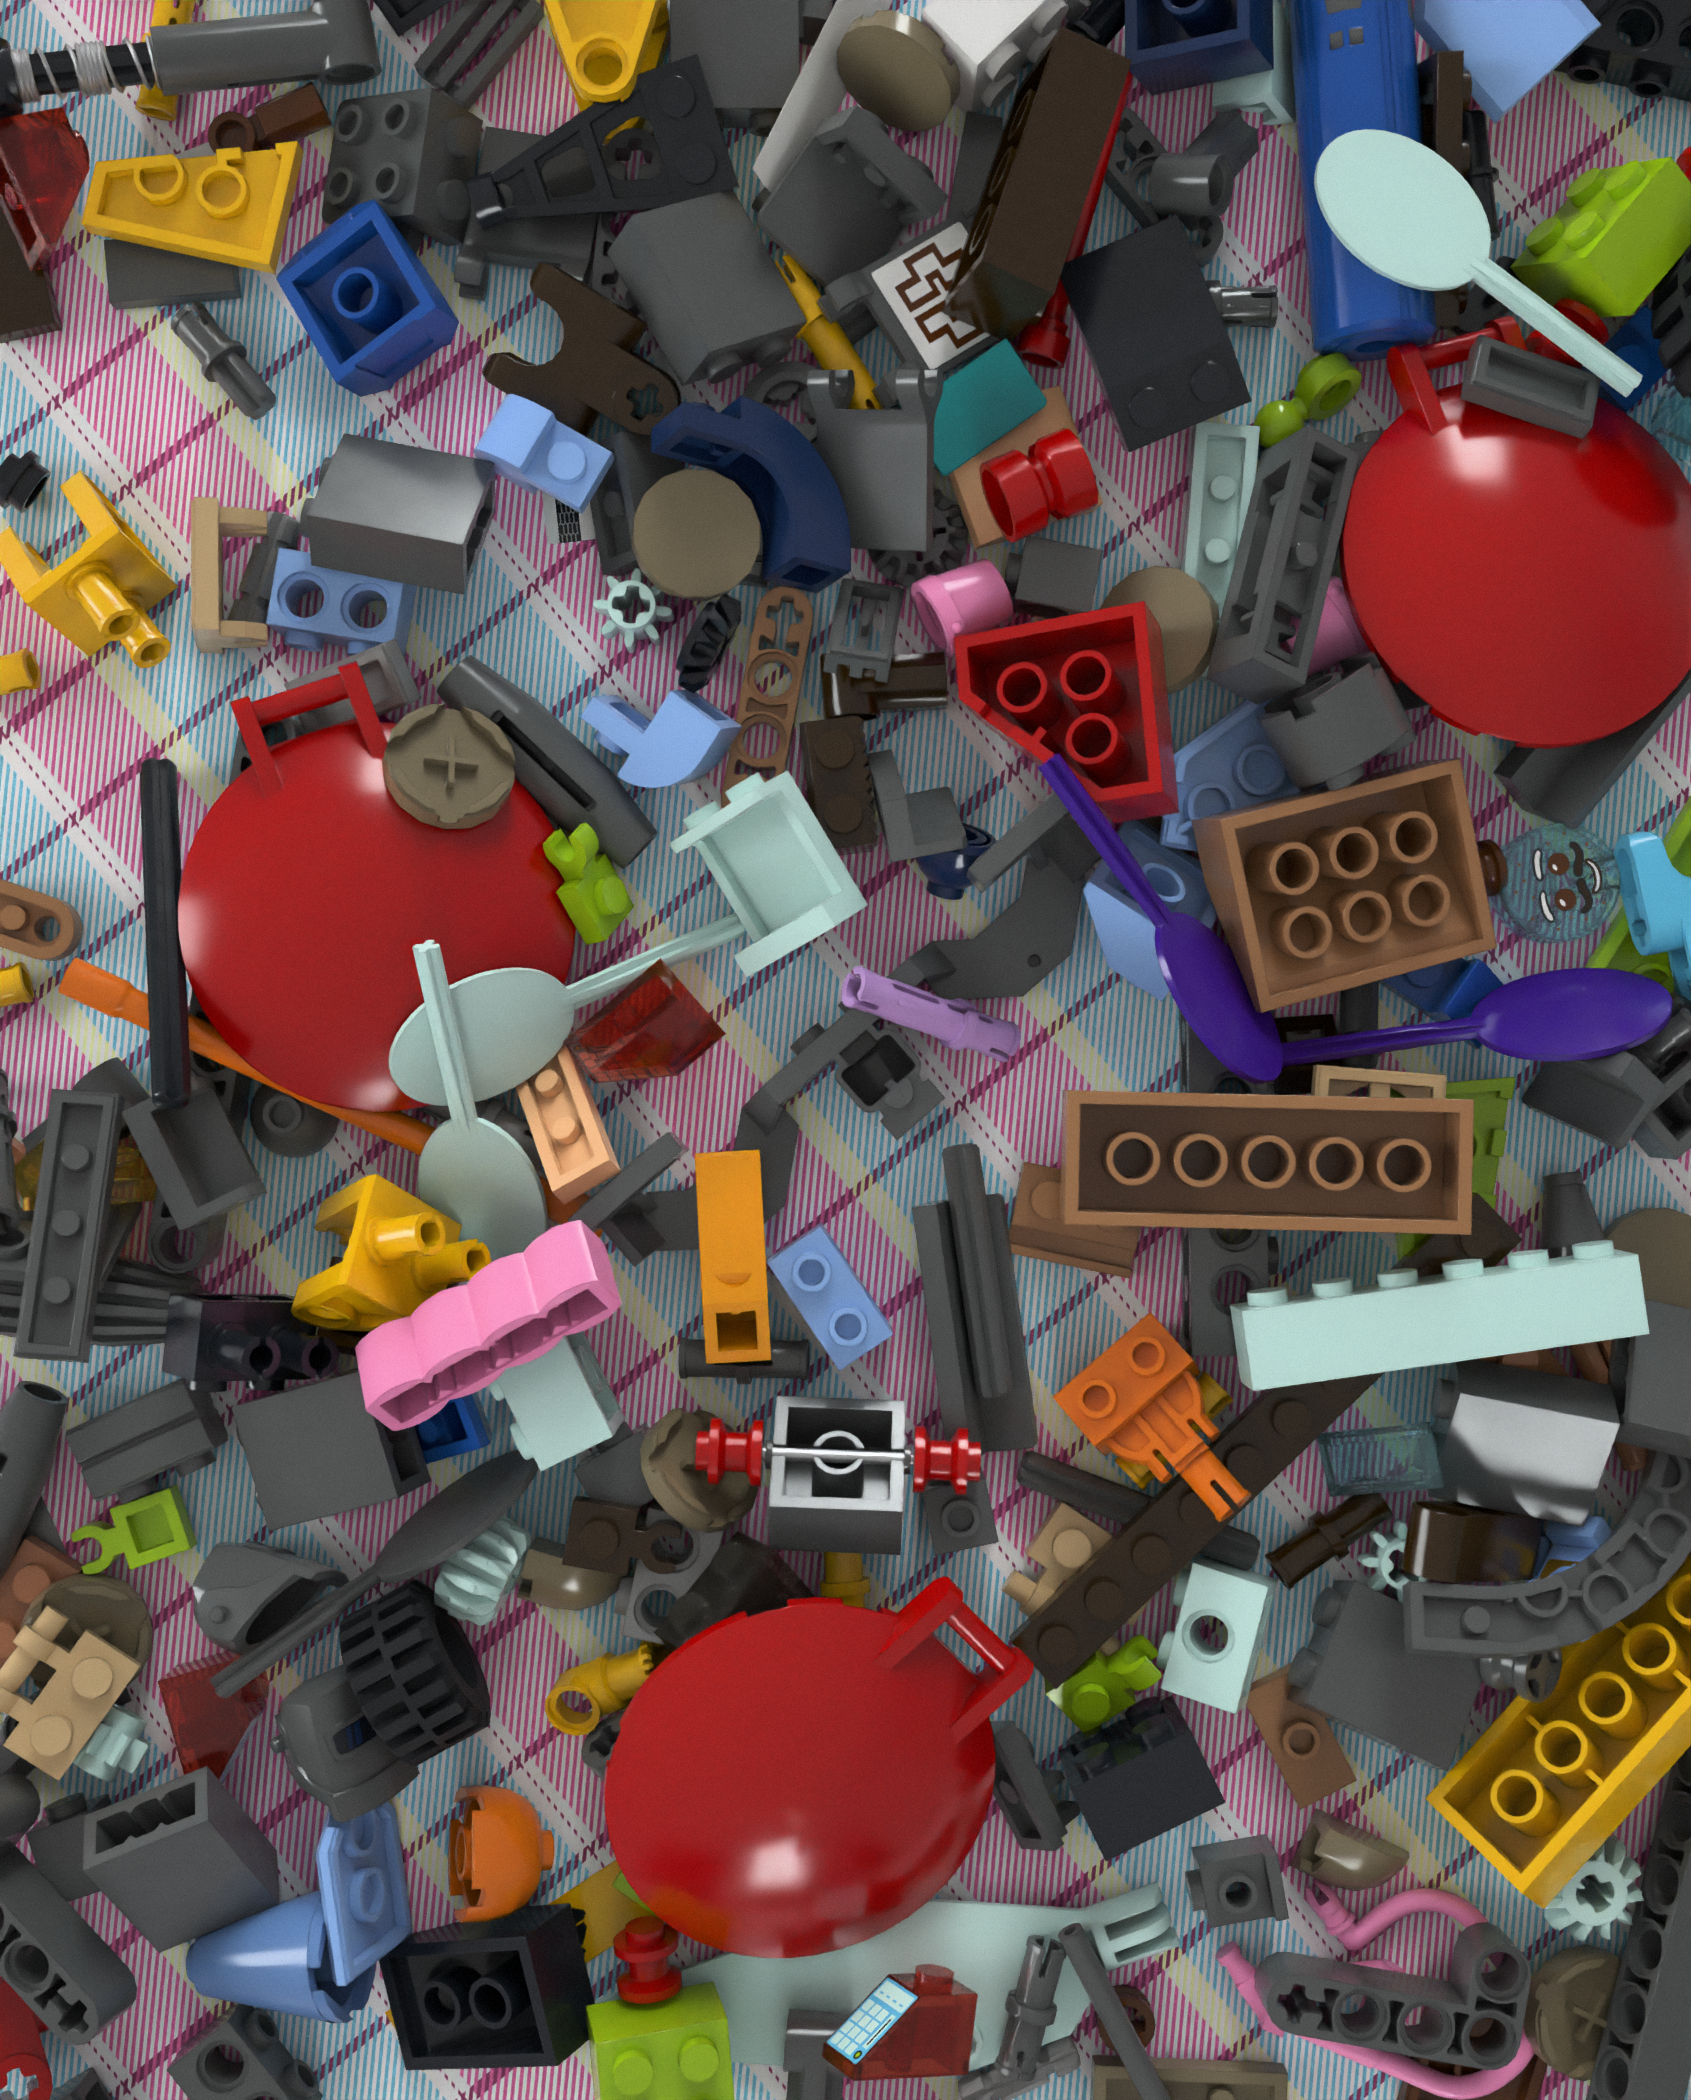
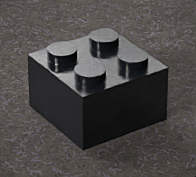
[1058,1695,1226,1861]

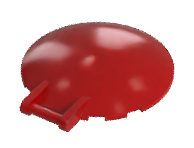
[1339,316,1691,749]
[178,661,576,1112]
[603,1576,1034,1958]

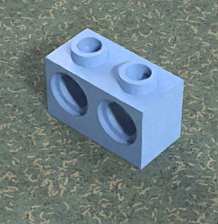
[266,548,417,656]
[767,1222,893,1371]

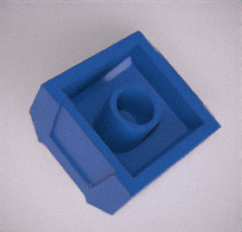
[276,199,459,397]

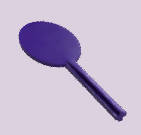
[1037,753,1283,1085]
[1281,968,1673,1067]

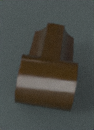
[820,652,948,721]

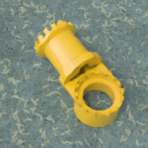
[545,1640,672,1736]

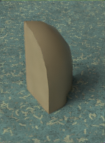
[517,1536,634,1611]
[1290,1808,1410,1891]

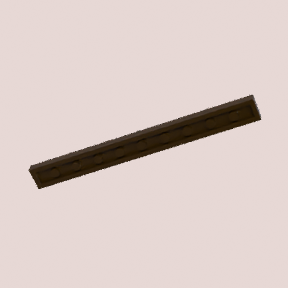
[1009,1192,1523,1689]

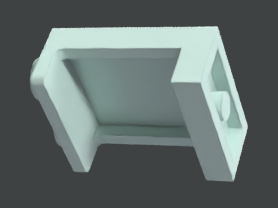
[669,771,868,978]

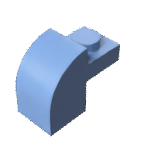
[473,394,615,514]
[580,690,743,788]

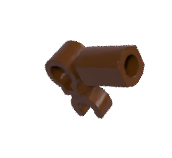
[207,81,333,154]

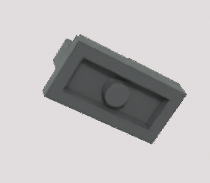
[990,1721,1080,1851]

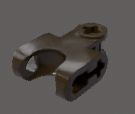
[482,262,682,437]

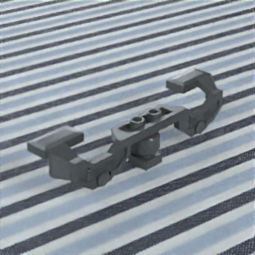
[568,791,1102,1267]

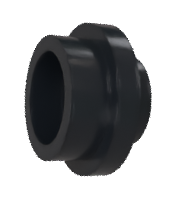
[0,450,51,513]

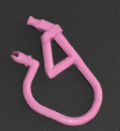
[1215,1879,1534,2100]

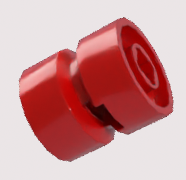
[979,428,1098,543]

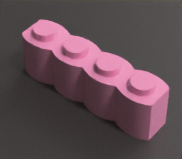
[355,1220,622,1431]

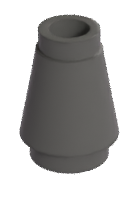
[1541,1171,1606,1259]

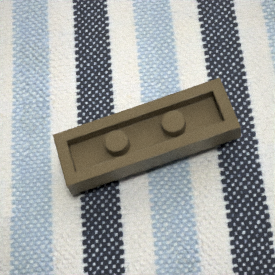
[1090,2055,1288,2100]

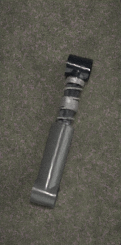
[0,0,382,124]

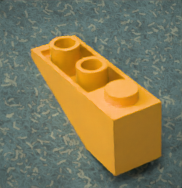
[695,1150,771,1364]

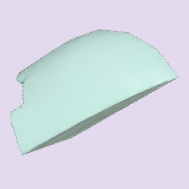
[1212,0,1295,125]

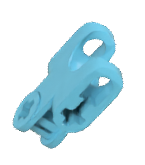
[1613,831,1691,1001]

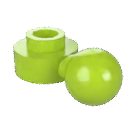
[1253,353,1362,449]

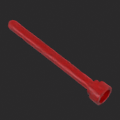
[1016,71,1133,369]

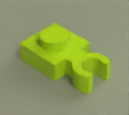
[70,1484,198,1574]

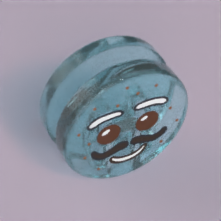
[1490,823,1620,944]

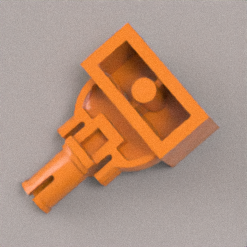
[1053,1312,1251,1522]

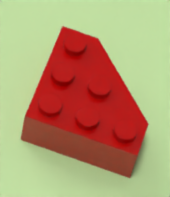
[954,601,1179,823]

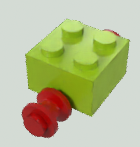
[1510,146,1691,370]
[586,1916,735,2100]

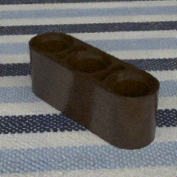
[1401,1501,1544,1583]

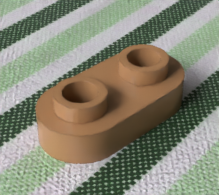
[0,879,83,961]

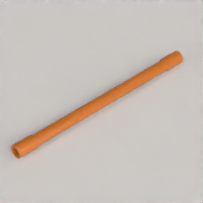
[58,957,603,1238]

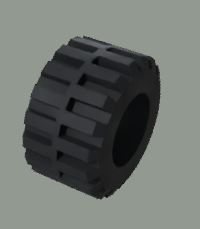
[339,1579,491,1766]

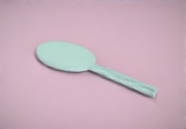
[1314,129,1643,398]
[389,913,745,1106]
[412,940,548,1262]

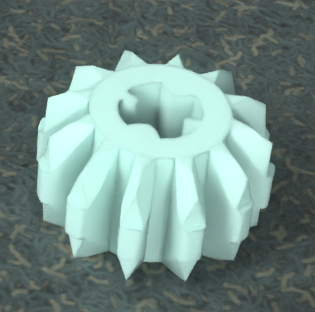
[434,1515,531,1627]
[1534,1835,1644,1942]

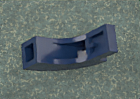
[651,395,851,594]

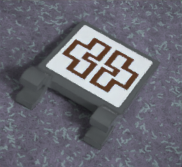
[816,211,1001,409]

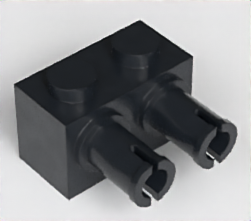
[162,1293,339,1392]

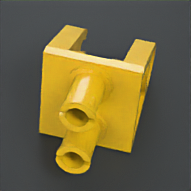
[543,0,670,145]
[0,470,178,668]
[291,1174,491,1332]

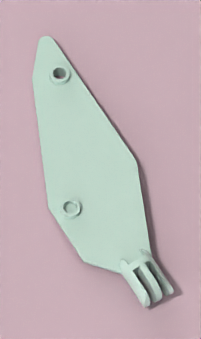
[595,1882,1181,2078]

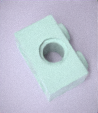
[1156,1556,1279,1714]

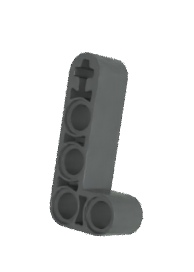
[0,1772,137,2046]
[1254,1922,1531,2070]

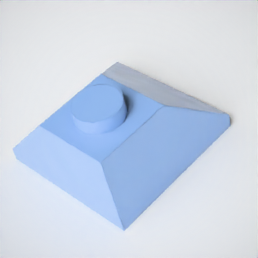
[1083,820,1218,1001]

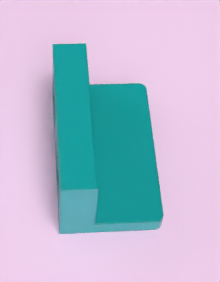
[934,338,1047,476]

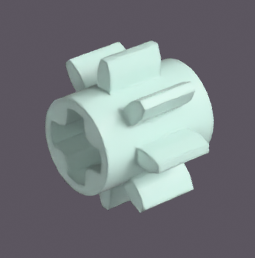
[593,568,675,653]
[1357,1519,1427,1604]
[72,1703,151,1783]

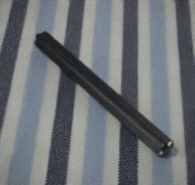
[140,758,192,1109]

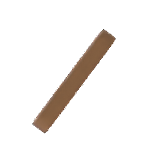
[721,586,813,809]

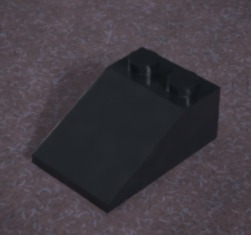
[1060,215,1252,452]
[379,1903,595,2070]

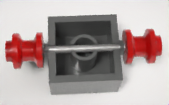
[695,1396,981,1555]

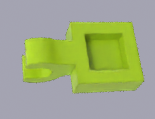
[543,823,635,945]
[1044,1634,1161,1732]

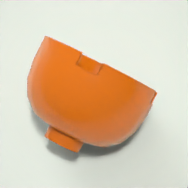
[448,1785,554,1923]

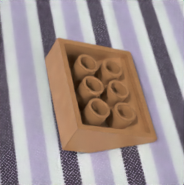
[1191,758,1497,1013]

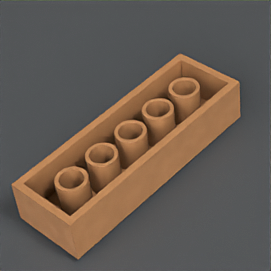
[1060,1090,1474,1235]

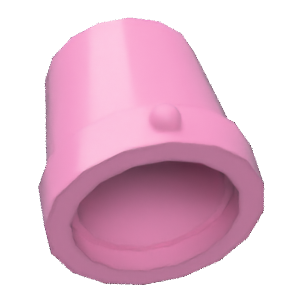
[911,558,1013,658]
[1280,576,1370,678]

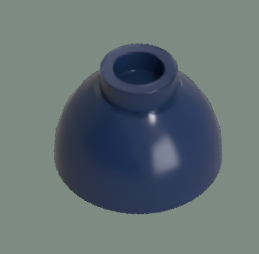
[915,823,997,900]

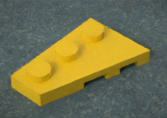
[81,141,304,274]

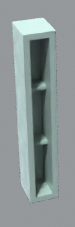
[1230,1240,1650,1391]

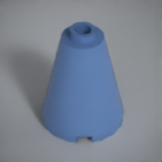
[186,1890,376,2023]

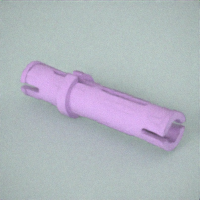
[841,966,1021,1062]

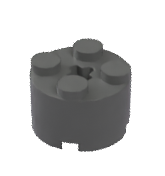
[1257,651,1416,792]

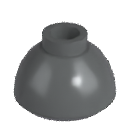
[250,1083,339,1158]

